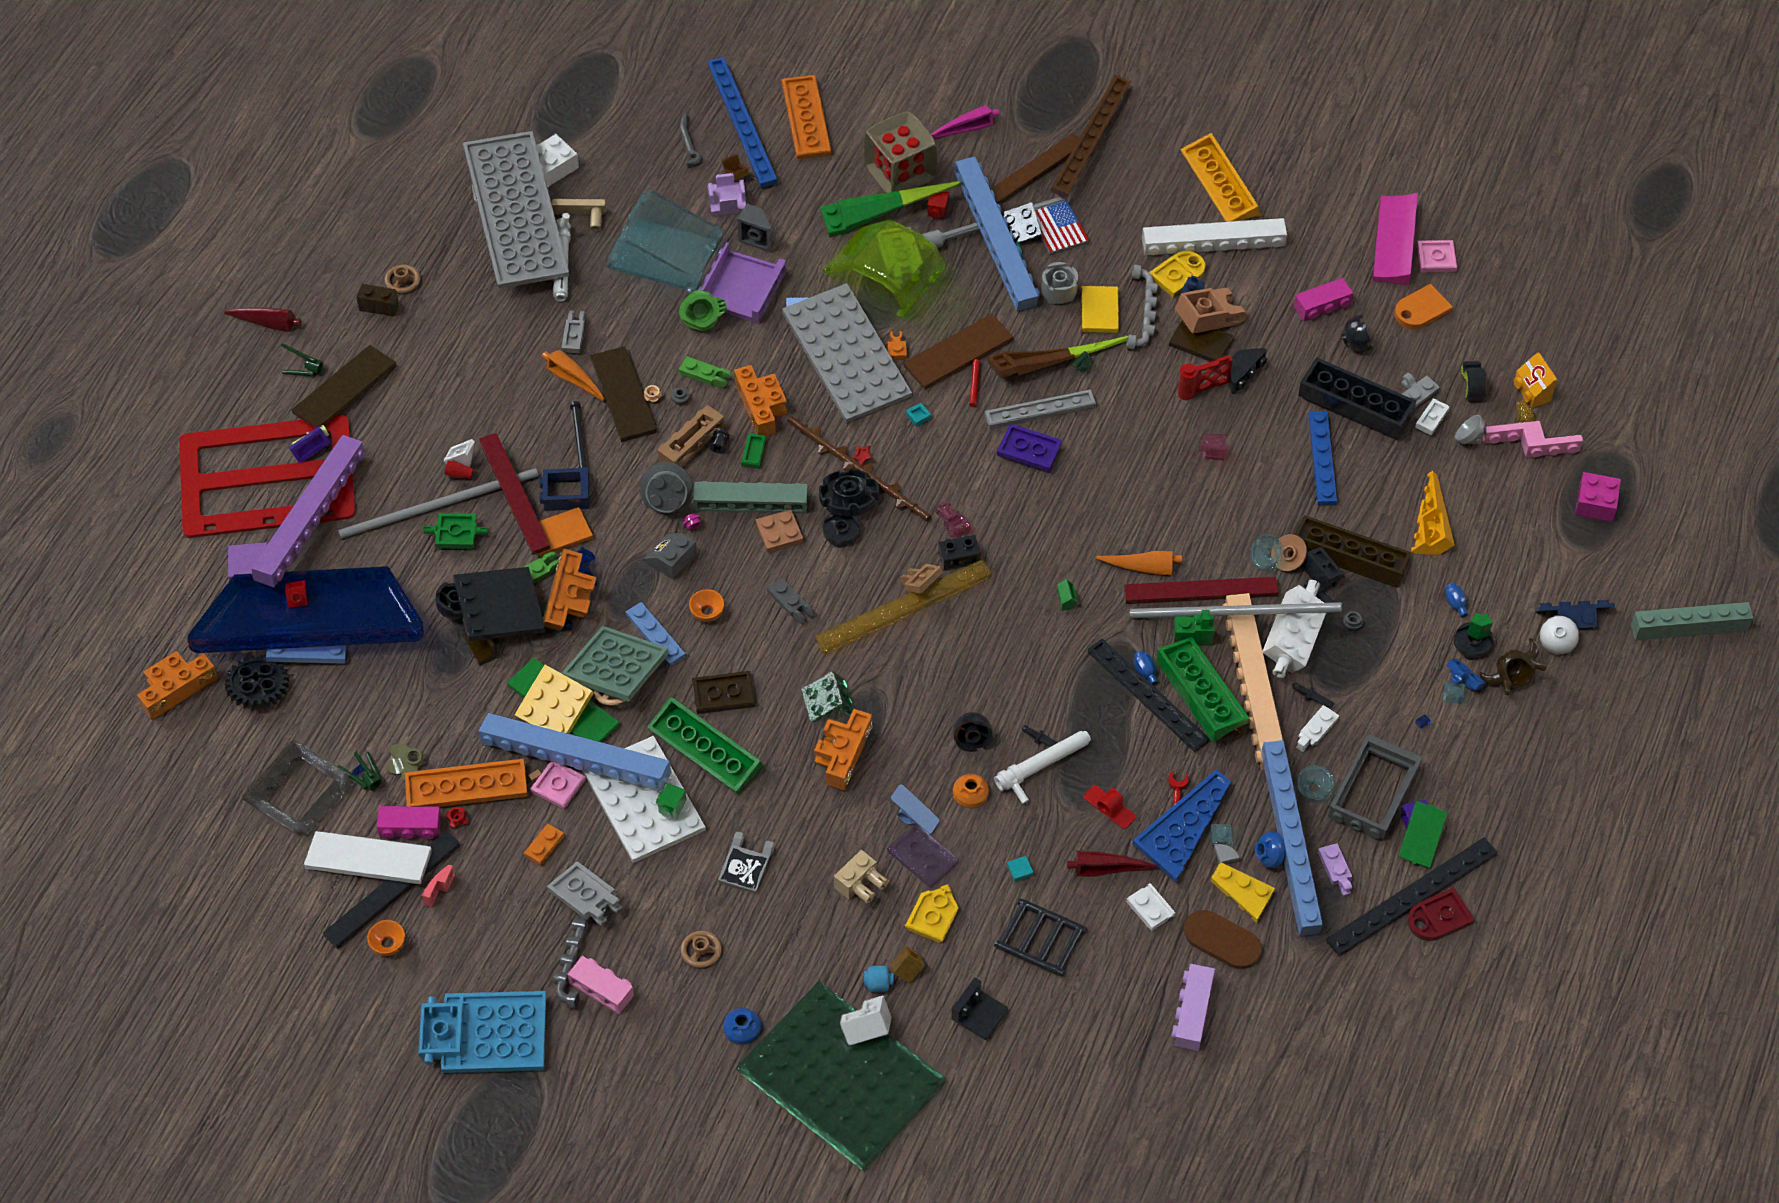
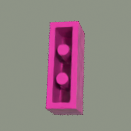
[1294,278,1353,322]
[377,806,441,839]

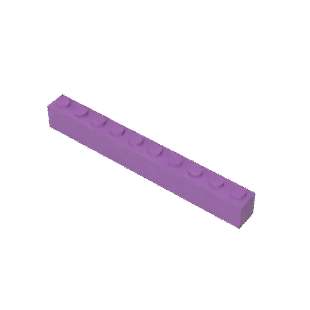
[251,435,365,587]

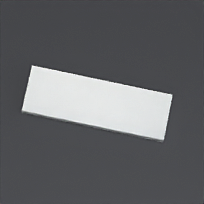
[304,831,432,884]

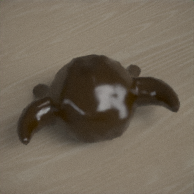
[1479,638,1547,695]

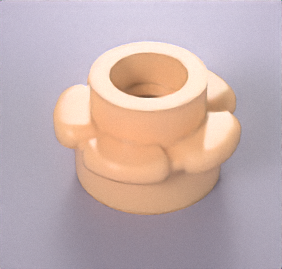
[644,385,662,402]

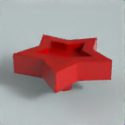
[852,445,873,466]

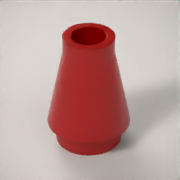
[445,460,473,479]

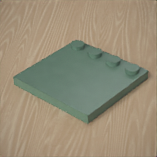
[561,626,669,702]

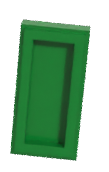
[741,433,767,469]

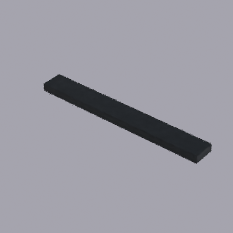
[1088,639,1209,753]
[323,831,460,948]

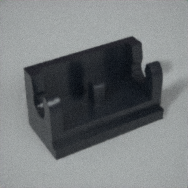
[1301,547,1344,592]

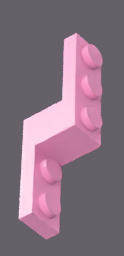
[1482,421,1583,457]

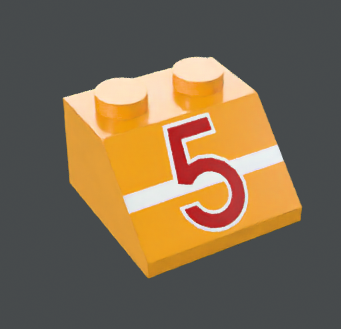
[1514,353,1557,408]

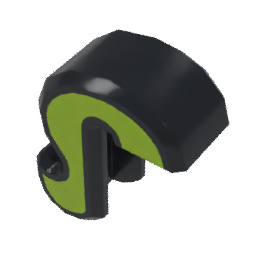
[1461,361,1487,401]

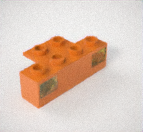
[734,365,787,436]
[543,549,596,631]
[137,651,218,720]
[814,709,872,791]

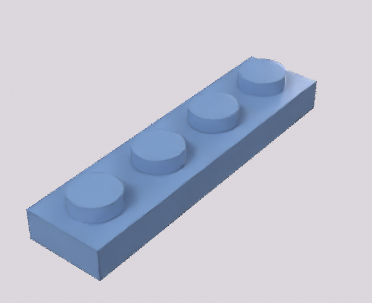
[626,602,686,667]

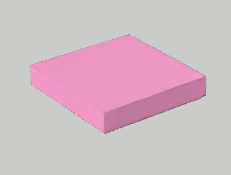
[1417,240,1457,272]
[530,761,586,809]

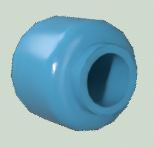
[864,966,893,993]

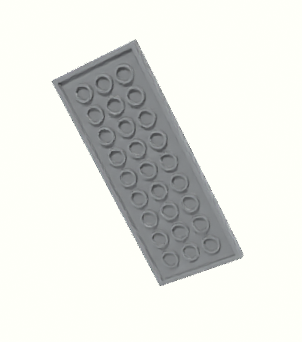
[463,131,569,289]

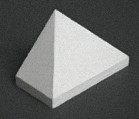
[443,439,475,467]

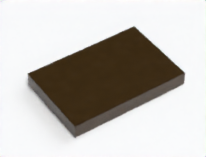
[1169,320,1234,362]
[692,671,755,714]

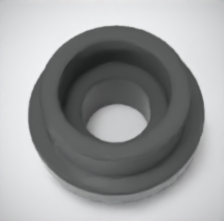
[671,387,689,405]
[1343,611,1363,630]

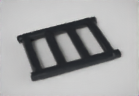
[994,898,1087,977]

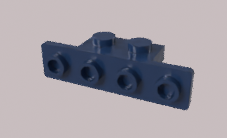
[1535,600,1615,628]

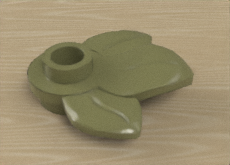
[386,744,424,781]

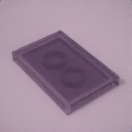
[887,823,959,888]

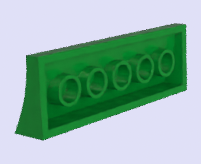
[1156,637,1249,743]
[647,697,765,794]

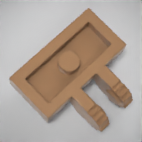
[900,564,943,593]

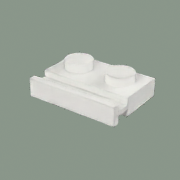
[1126,883,1175,931]

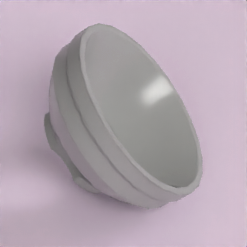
[1455,415,1485,444]

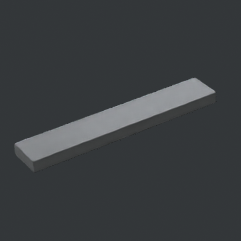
[985,389,1096,429]

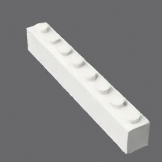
[1142,218,1287,255]

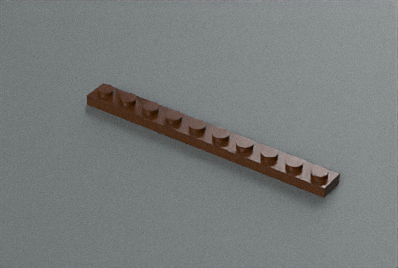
[1050,74,1131,198]

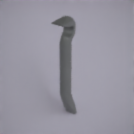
[680,111,702,168]

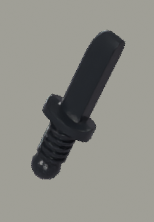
[1304,580,1336,603]
[1292,682,1334,707]
[1022,725,1059,747]

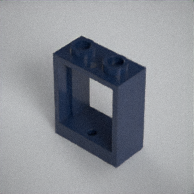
[539,468,590,511]

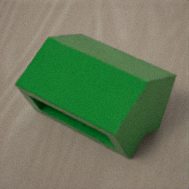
[1057,579,1078,611]
[1467,613,1493,640]

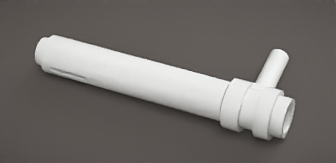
[553,213,571,302]
[994,731,1091,804]

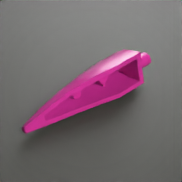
[931,105,1000,139]

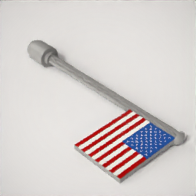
[917,196,1089,254]

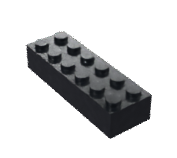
[1298,357,1417,439]

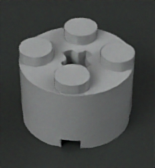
[1041,262,1078,304]

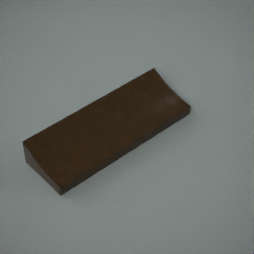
[1294,515,1412,588]

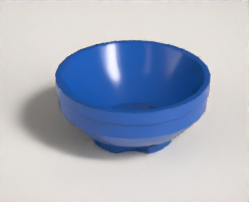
[1255,832,1285,869]
[723,1008,761,1045]

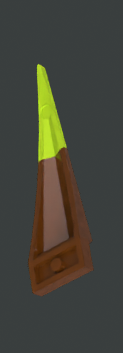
[987,336,1128,378]

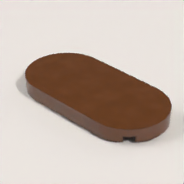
[1184,910,1261,969]

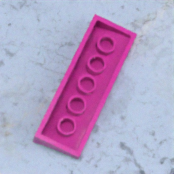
[1373,193,1418,285]

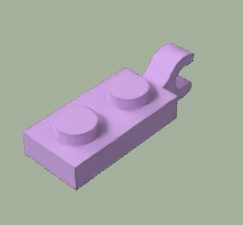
[1318,843,1352,896]

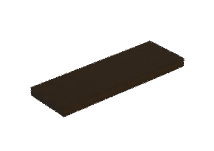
[292,345,396,429]
[590,346,657,442]

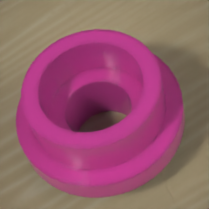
[683,514,701,530]

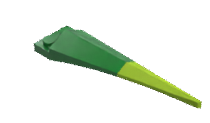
[820,181,961,237]

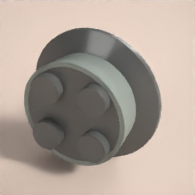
[640,462,692,514]

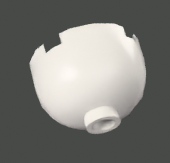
[1540,616,1579,655]

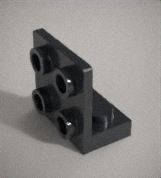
[951,977,1008,1040]

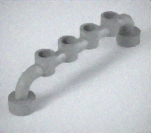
[1126,264,1157,350]

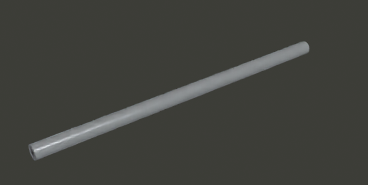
[338,468,539,539]
[1130,602,1343,618]

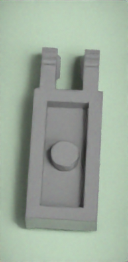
[561,310,585,353]

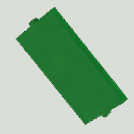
[1398,801,1447,868]

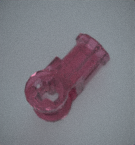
[935,501,971,539]

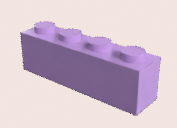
[1171,964,1215,1051]

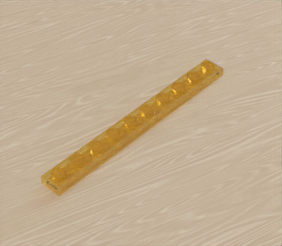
[815,560,992,654]

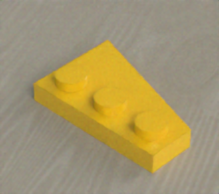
[1211,862,1275,923]

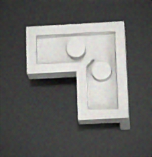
[840,996,892,1045]

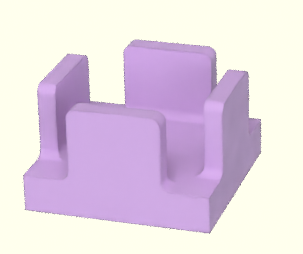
[708,173,746,216]

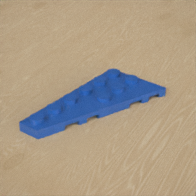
[1133,769,1231,882]

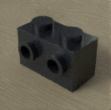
[938,535,981,571]

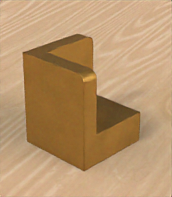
[891,946,924,983]

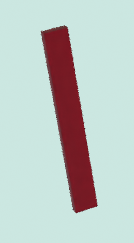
[479,433,550,555]
[1124,577,1279,604]

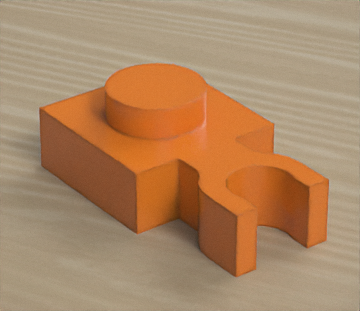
[888,331,907,360]

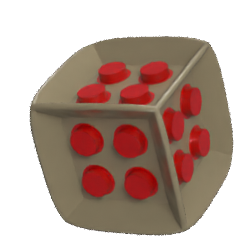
[864,112,938,193]

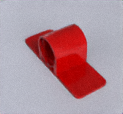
[1083,785,1136,829]

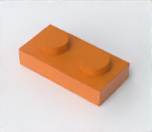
[524,823,564,866]

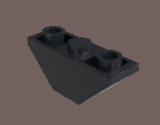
[1229,348,1267,394]

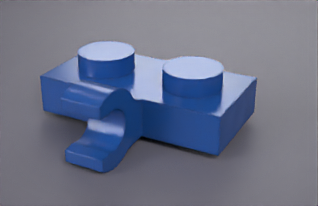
[1446,659,1487,690]

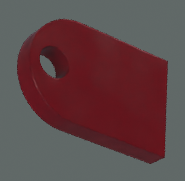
[1408,887,1475,941]

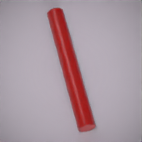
[969,359,980,407]

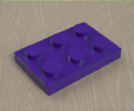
[997,423,1062,472]

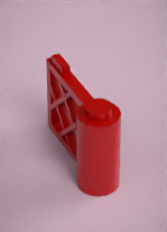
[1177,356,1233,400]

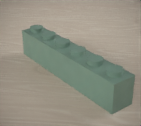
[693,481,808,513]
[1631,602,1753,640]

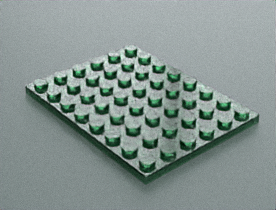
[736,981,946,1171]

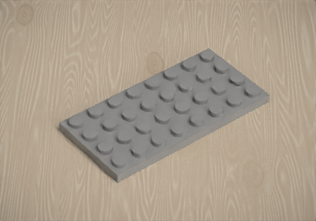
[782,283,912,423]

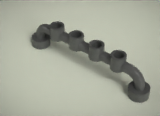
[554,905,610,1009]

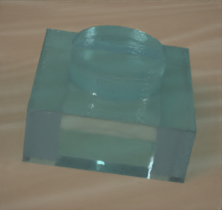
[1210,824,1232,846]

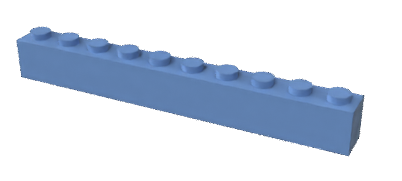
[954,157,1040,311]
[479,713,672,791]
[1261,740,1322,936]

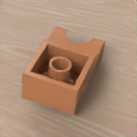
[1175,288,1247,334]

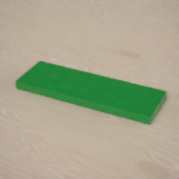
[507,658,620,743]

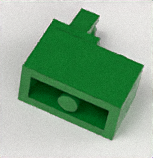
[1173,610,1214,646]

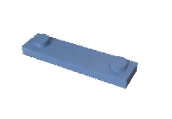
[266,642,346,664]

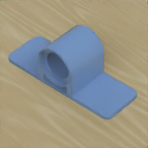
[891,784,939,834]

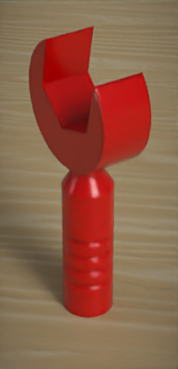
[1168,771,1188,806]

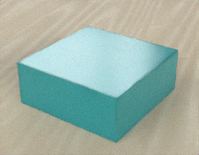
[906,403,931,427]
[1007,856,1034,882]

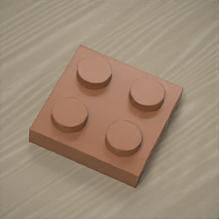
[755,509,803,553]

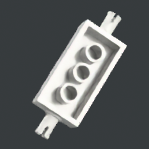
[1262,580,1326,678]

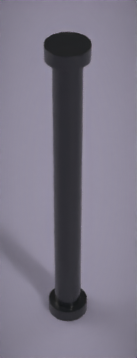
[570,401,589,472]

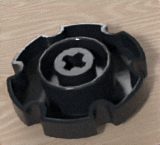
[819,469,879,517]

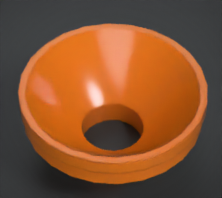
[689,589,724,622]
[953,774,989,808]
[367,920,405,956]

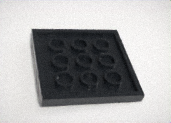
[453,567,545,641]

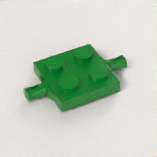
[423,513,489,549]

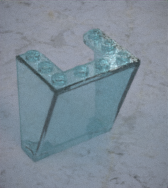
[607,189,724,292]

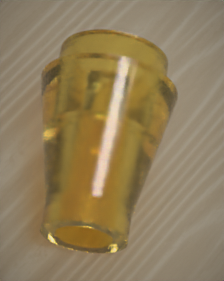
[1515,401,1536,423]

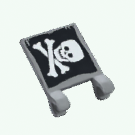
[718,832,774,893]

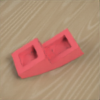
[422,865,455,907]

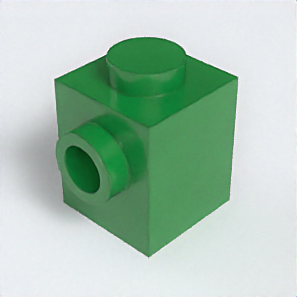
[656,783,687,819]

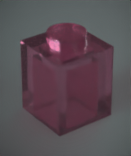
[1199,433,1226,461]

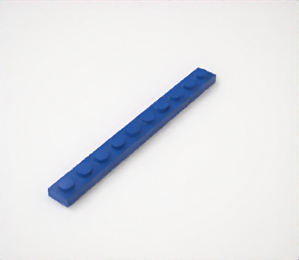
[707,57,777,188]

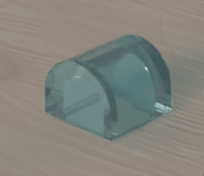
[1442,680,1465,704]

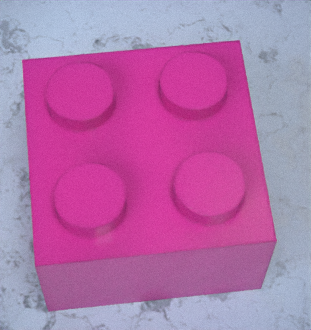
[1575,472,1621,522]

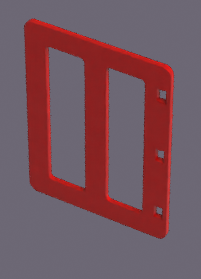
[179,415,355,538]

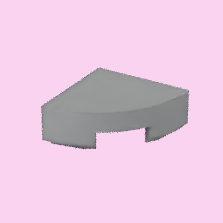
[1214,844,1240,864]

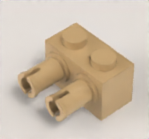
[834,850,889,904]

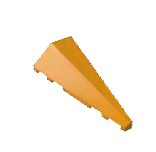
[1411,471,1455,555]

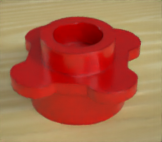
[446,807,468,828]

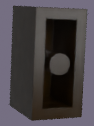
[356,284,399,317]

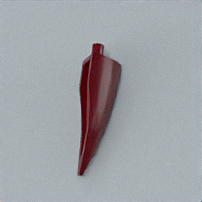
[224,308,301,332]
[1066,850,1158,877]

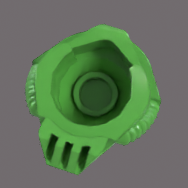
[679,290,727,331]

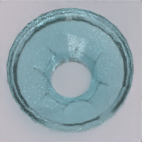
[1251,534,1282,569]
[1297,765,1334,800]

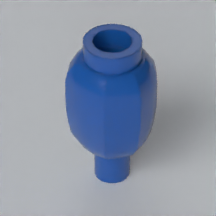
[1445,583,1468,617]
[1133,650,1158,685]

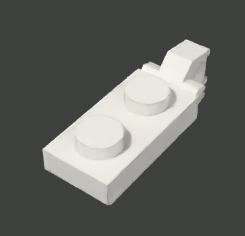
[1296,705,1339,752]

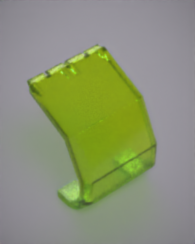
[823,220,947,319]

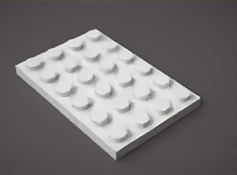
[582,736,706,863]

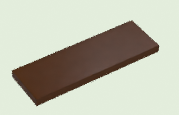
[903,314,1013,390]

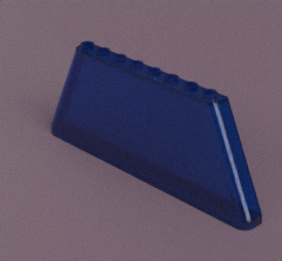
[187,566,424,653]

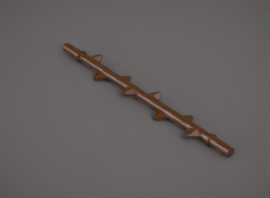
[787,415,931,521]

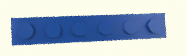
[1308,411,1337,506]

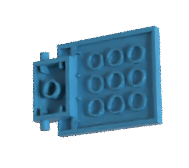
[418,991,547,1073]

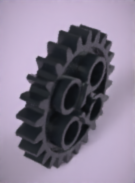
[225,655,289,710]

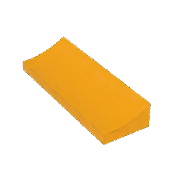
[1181,133,1261,222]

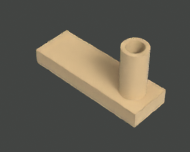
[552,199,606,231]

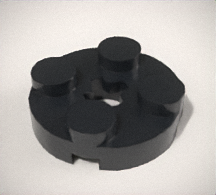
[823,513,860,548]
[1454,622,1493,660]

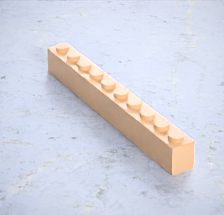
[1222,593,1283,770]

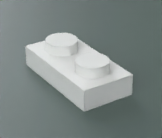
[1415,398,1450,436]

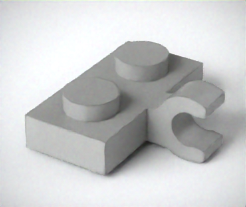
[1401,373,1440,408]

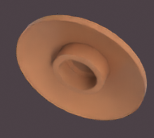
[1271,534,1307,572]

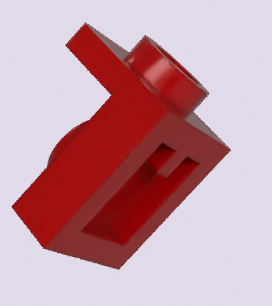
[285,580,308,608]

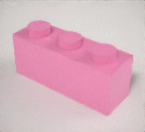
[568,956,634,1014]

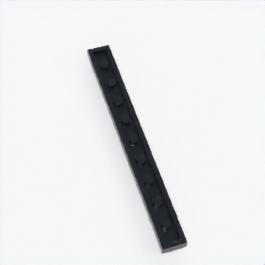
[1326,837,1497,956]

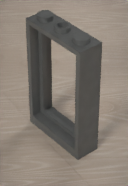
[1328,734,1423,841]

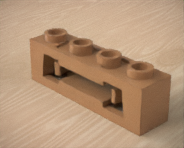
[658,405,725,467]

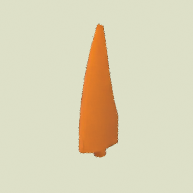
[542,350,605,401]
[1096,551,1182,576]

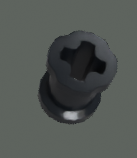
[710,429,730,454]

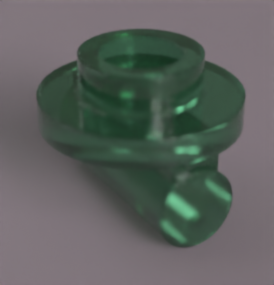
[1072,351,1092,371]

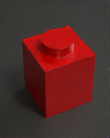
[927,191,950,219]

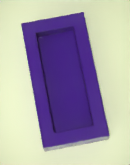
[288,427,330,463]

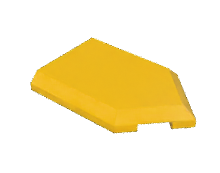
[905,884,959,943]

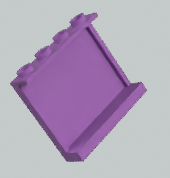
[698,242,786,324]

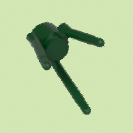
[281,343,323,377]
[337,752,382,790]

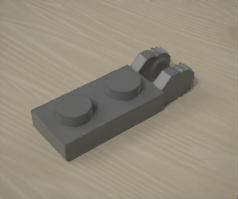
[767,578,814,624]

